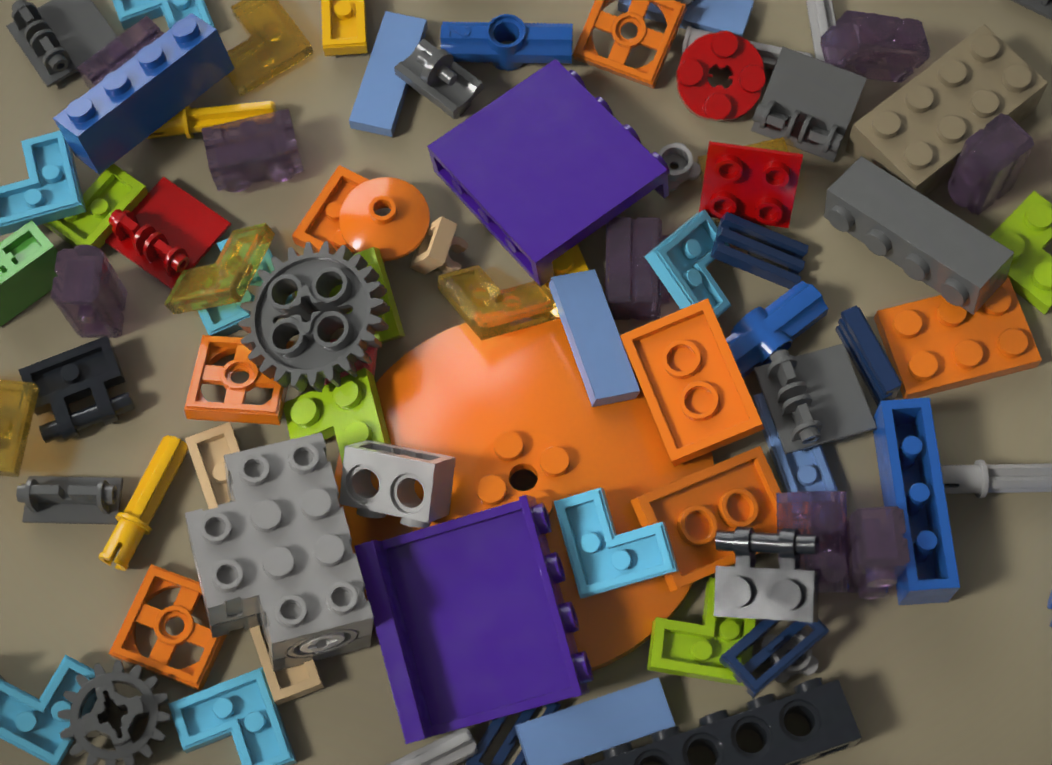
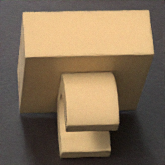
[410,216,469,275]

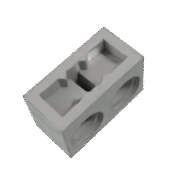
[339,440,456,528]

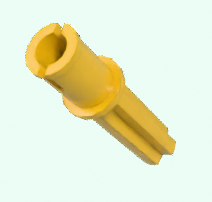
[147,101,277,139]
[98,435,189,571]

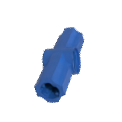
[440,14,573,71]
[726,280,829,379]

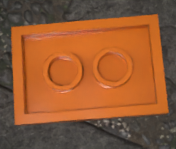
[874,278,1042,399]
[620,298,764,467]
[630,446,800,592]

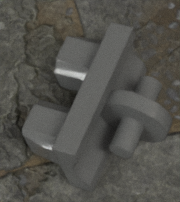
[394,38,483,119]

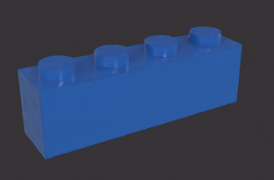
[53,13,235,174]
[873,397,960,606]

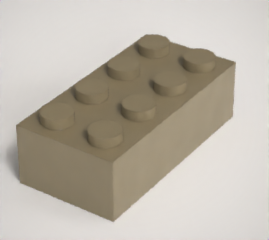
[845,24,1048,197]

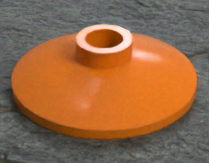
[339,177,430,261]

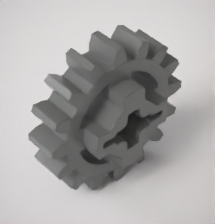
[57,660,171,765]

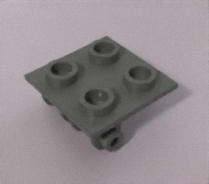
[6,0,122,88]
[751,46,867,162]
[754,343,877,455]

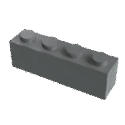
[824,156,1014,315]

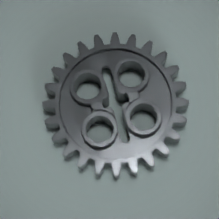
[238,241,390,392]

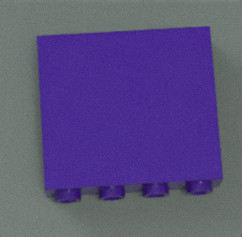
[427,59,670,287]
[354,495,593,744]

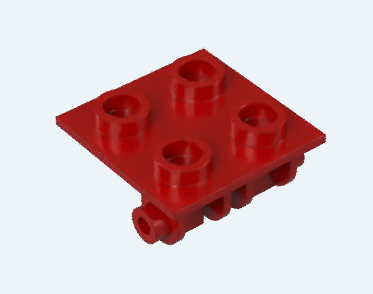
[699,141,803,228]
[105,176,231,291]

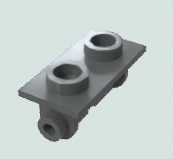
[16,476,123,525]

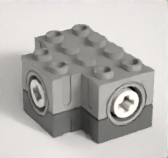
[185,432,374,672]

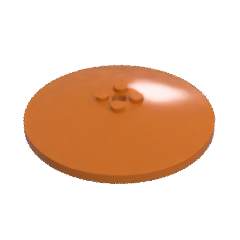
[334,313,714,672]

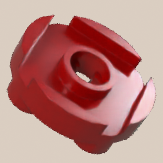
[676,31,766,122]

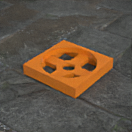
[572,0,687,89]
[184,335,294,425]
[109,564,227,691]

